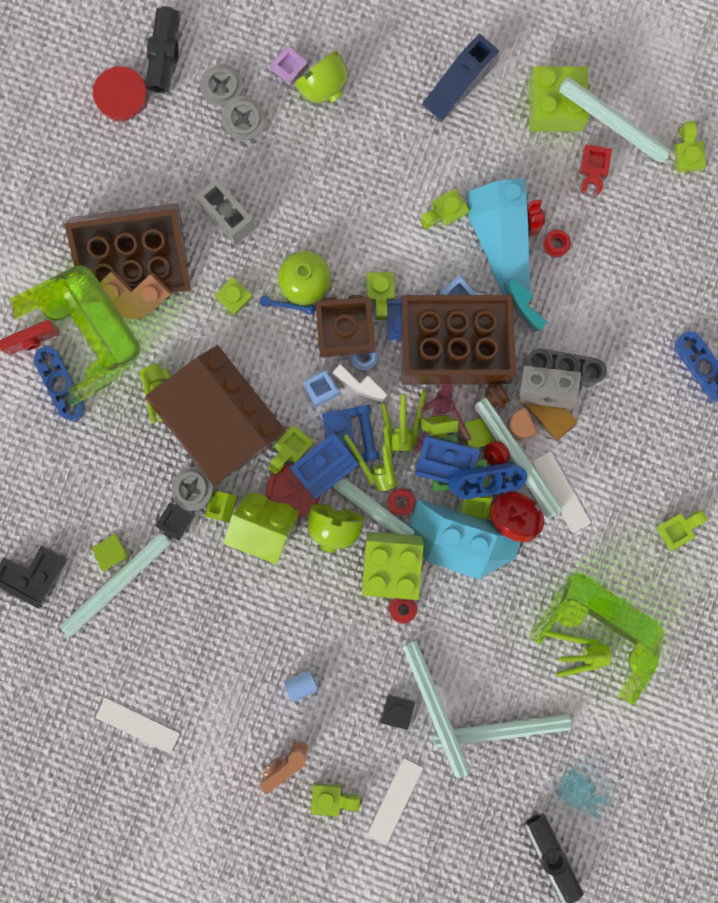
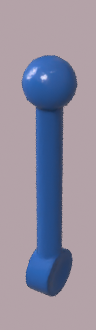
[260,296,316,315]

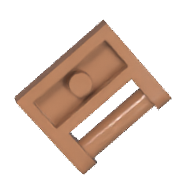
[259,742,308,795]

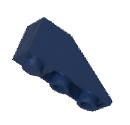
[422,33,500,122]

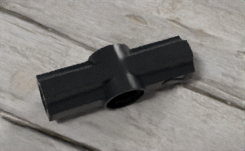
[145,6,180,94]
[522,813,584,903]

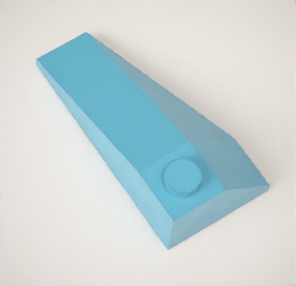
[466,179,531,295]

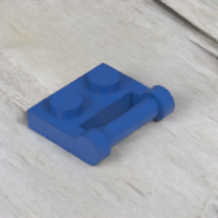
[322,405,380,462]

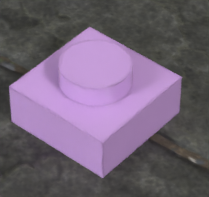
[270,45,308,86]

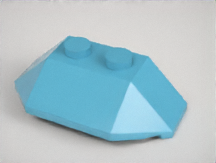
[409,498,521,579]

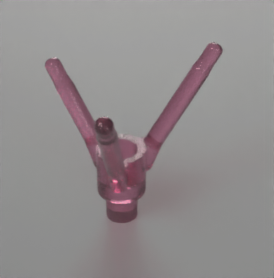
[414,384,471,454]

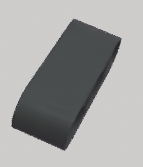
[523,348,607,387]

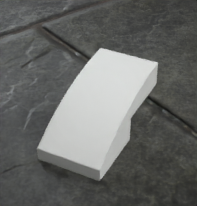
[332,364,388,403]

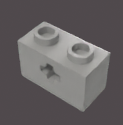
[196,178,256,246]
[520,366,581,410]

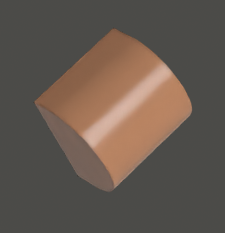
[507,408,537,440]

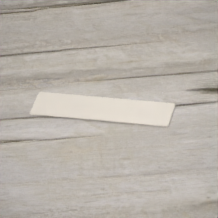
[532,452,591,533]
[95,698,180,754]
[367,758,423,845]

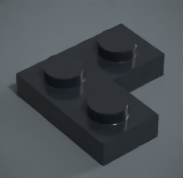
[0,546,68,609]

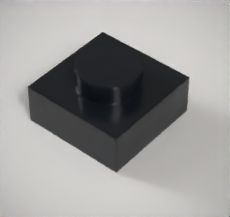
[155,503,195,541]
[381,694,415,730]

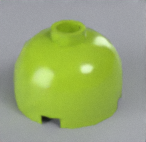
[293,50,348,104]
[277,250,332,306]
[307,504,364,553]

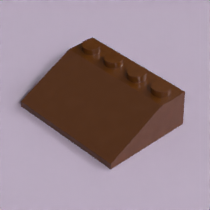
[65,203,191,305]
[401,295,516,385]
[145,345,287,486]

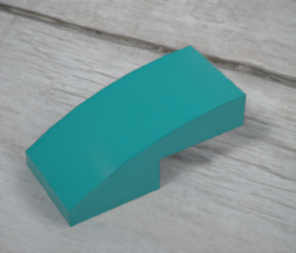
[504,278,548,332]

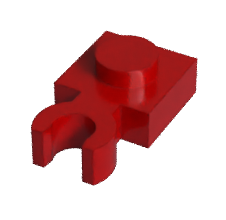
[579,144,612,195]
[527,199,545,237]

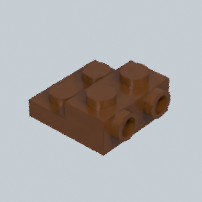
[315,295,375,357]

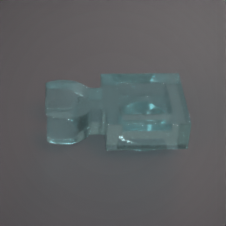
[555,769,609,819]

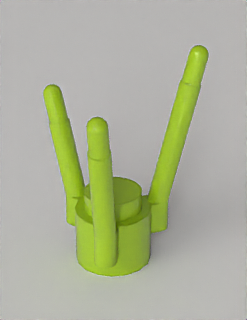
[140,364,171,424]
[381,390,427,451]
[344,426,398,491]
[541,630,611,677]

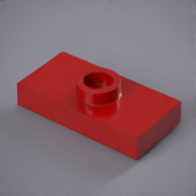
[0,320,60,355]

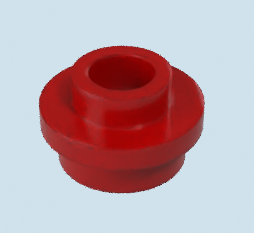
[543,230,571,257]
[484,441,510,465]
[388,488,415,516]
[389,598,417,623]

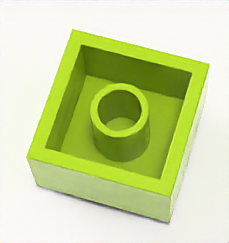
[528,66,589,132]
[223,491,300,565]
[362,532,424,600]

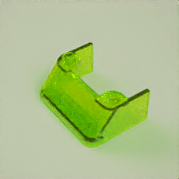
[10,266,140,406]
[528,573,664,706]

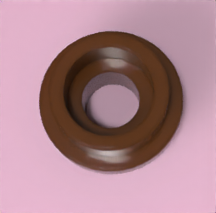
[486,383,510,409]

